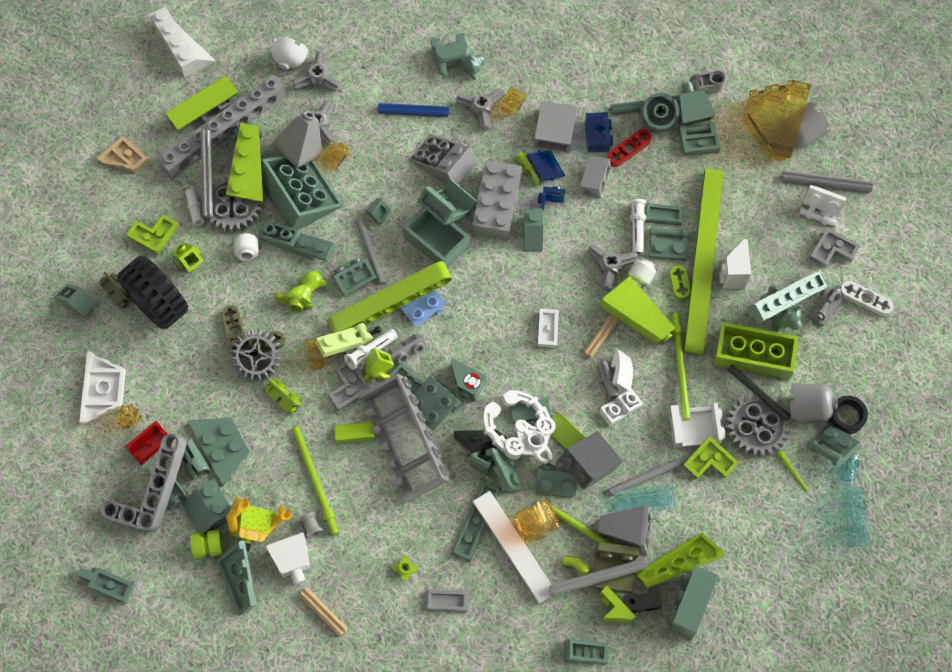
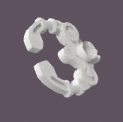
[482,390,555,464]

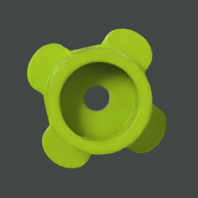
[393,556,418,581]

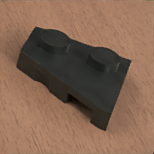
[454,430,507,453]

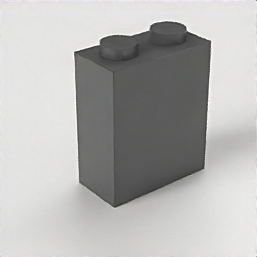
[558,431,623,490]

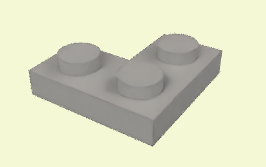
[809,227,861,268]
[328,360,371,411]

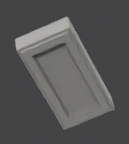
[426,589,468,612]

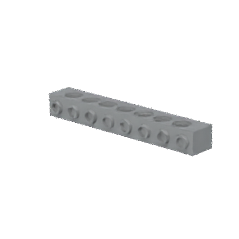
[157,75,286,180]

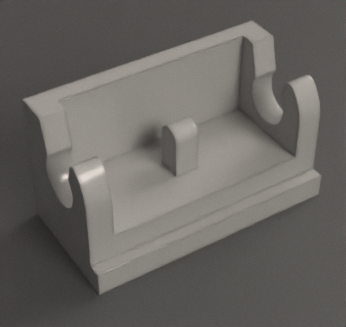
[580,155,611,198]

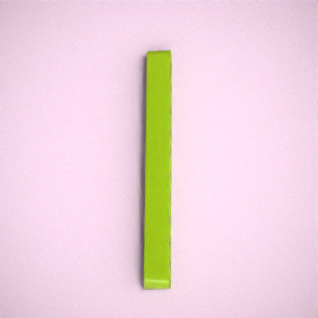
[683,168,724,355]

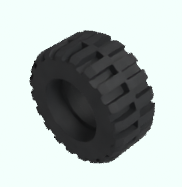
[117,256,188,329]

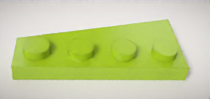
[226,123,263,203]
[635,532,725,588]

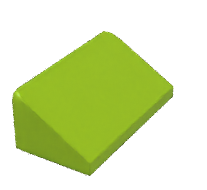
[551,411,586,449]
[334,421,375,444]

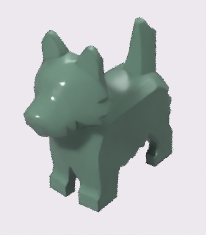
[431,33,486,80]
[759,284,802,332]

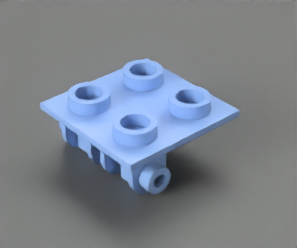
[401,291,446,328]

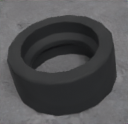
[829,395,868,434]

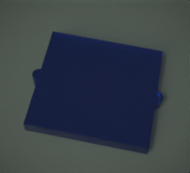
[526,150,565,182]

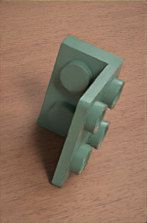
[406,376,464,430]

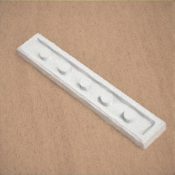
[473,491,552,604]

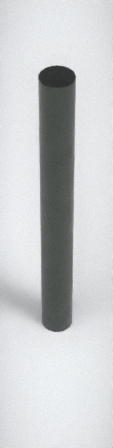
[727,365,791,422]

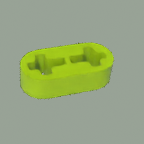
[669,265,691,301]

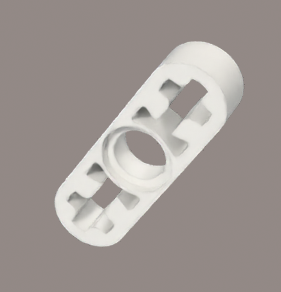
[840,281,893,316]

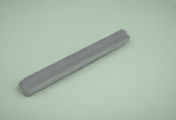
[200,129,213,218]
[781,171,873,193]
[549,558,647,596]

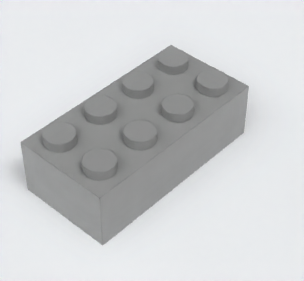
[472,160,522,240]

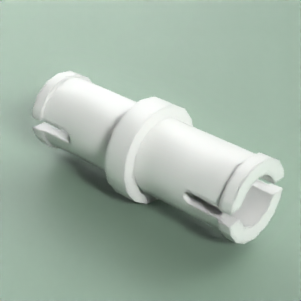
[185,188,204,226]

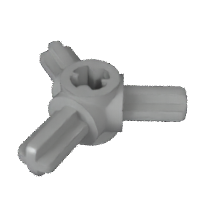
[292,51,342,92]
[456,88,505,131]
[290,100,336,145]
[587,244,638,291]

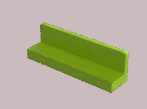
[165,76,238,131]

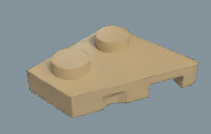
[97,136,149,173]

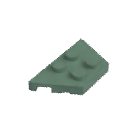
[188,418,250,486]

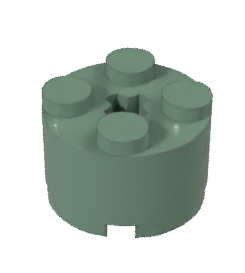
[639,93,679,132]

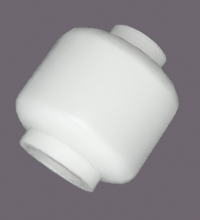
[234,233,258,261]
[628,258,656,287]

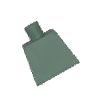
[676,82,716,126]

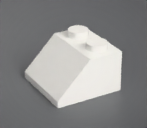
[718,239,751,289]

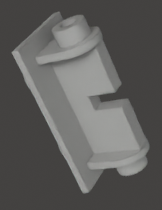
[808,287,844,326]
[388,333,427,367]

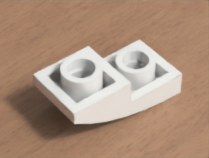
[611,349,633,392]
[598,389,643,427]

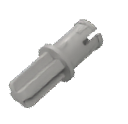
[597,360,620,399]

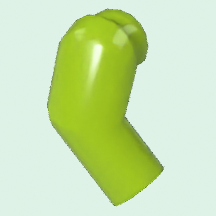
[562,556,590,577]

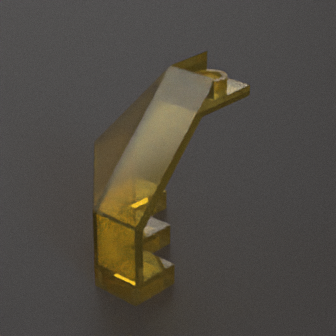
[742,80,811,161]

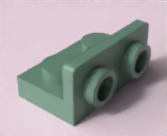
[331,257,377,296]

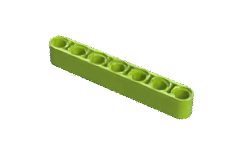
[326,261,452,333]

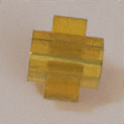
[115,404,142,429]

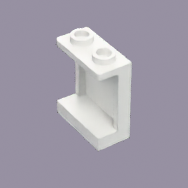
[668,403,725,448]

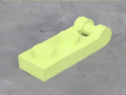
[316,323,373,357]

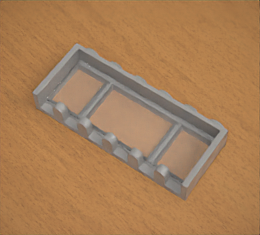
[358,374,449,502]

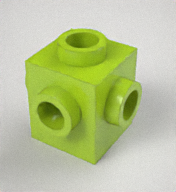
[171,243,204,273]

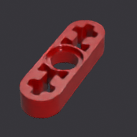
[607,129,651,167]

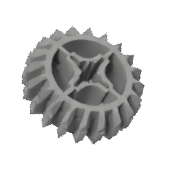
[230,329,282,381]

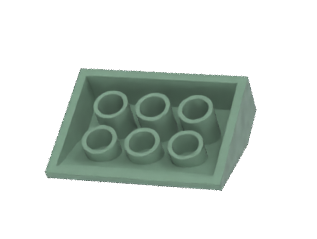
[261,155,344,229]

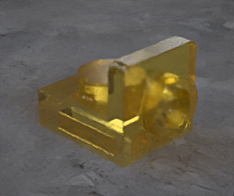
[320,141,352,170]

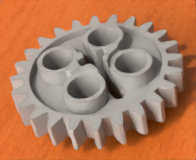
[206,176,263,233]
[726,394,790,457]

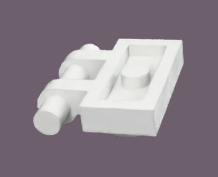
[799,185,846,227]

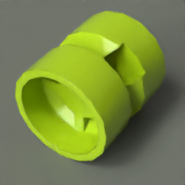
[190,529,224,560]

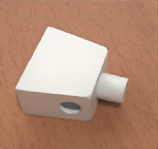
[266,532,310,585]

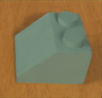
[182,479,231,534]

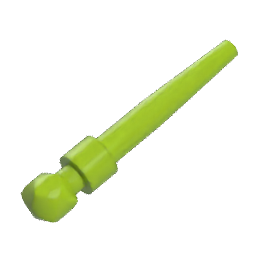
[777,451,808,492]

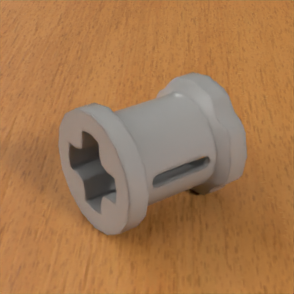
[299,512,323,539]

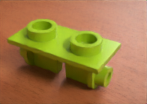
[264,379,303,414]

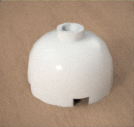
[271,36,308,70]

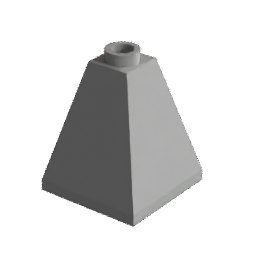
[271,111,322,168]
[595,505,652,555]

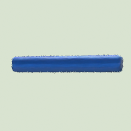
[378,103,449,117]

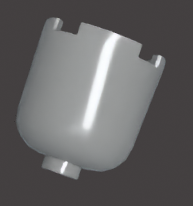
[782,102,829,147]
[790,383,838,422]

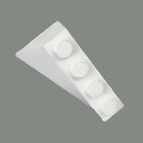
[150,7,216,77]

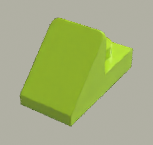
[599,586,636,623]

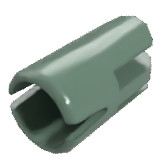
[182,440,209,479]

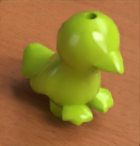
[274,270,327,312]

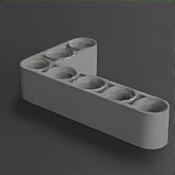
[100,434,186,531]

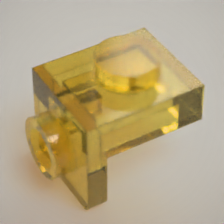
[498,86,527,114]

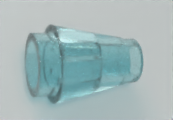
[841,454,861,483]

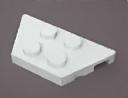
[79,351,126,425]

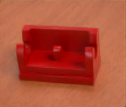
[125,421,168,466]

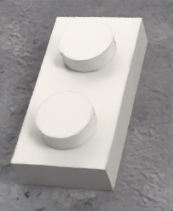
[538,309,559,348]

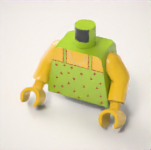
[226,497,292,552]

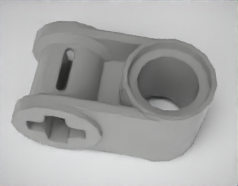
[689,70,726,94]

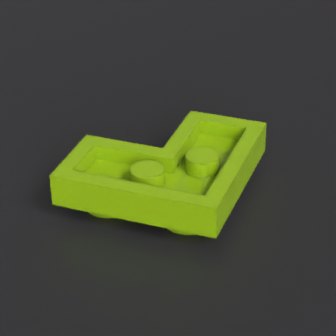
[126,214,179,255]
[683,436,739,479]

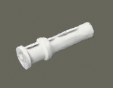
[629,199,646,255]
[344,329,398,370]

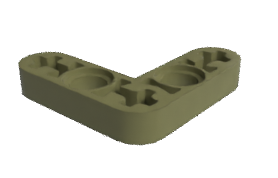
[222,305,285,358]

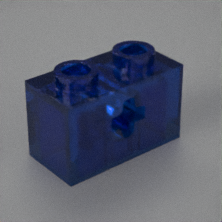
[585,112,613,153]

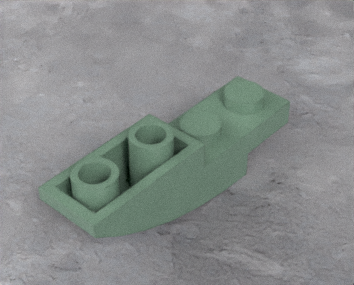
[259,221,335,262]

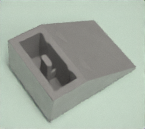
[409,134,477,185]

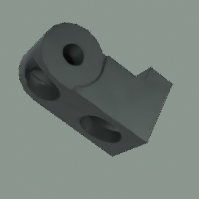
[622,586,662,613]

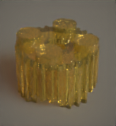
[514,500,560,543]

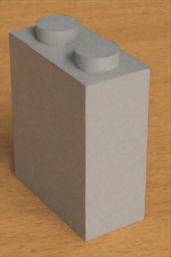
[534,101,577,152]

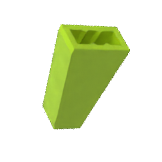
[598,276,675,344]

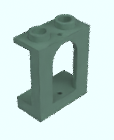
[418,178,477,225]

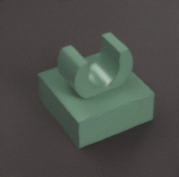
[365,198,391,225]

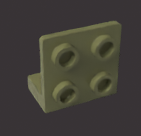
[592,542,640,593]

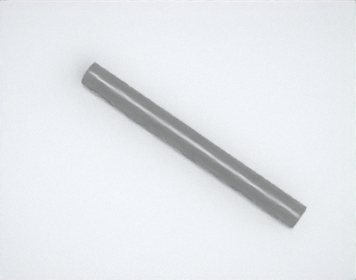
[356,218,386,285]
[608,458,683,496]

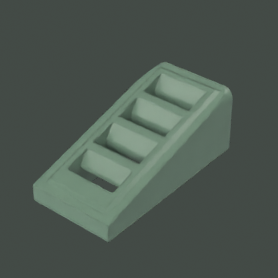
[564,639,608,665]

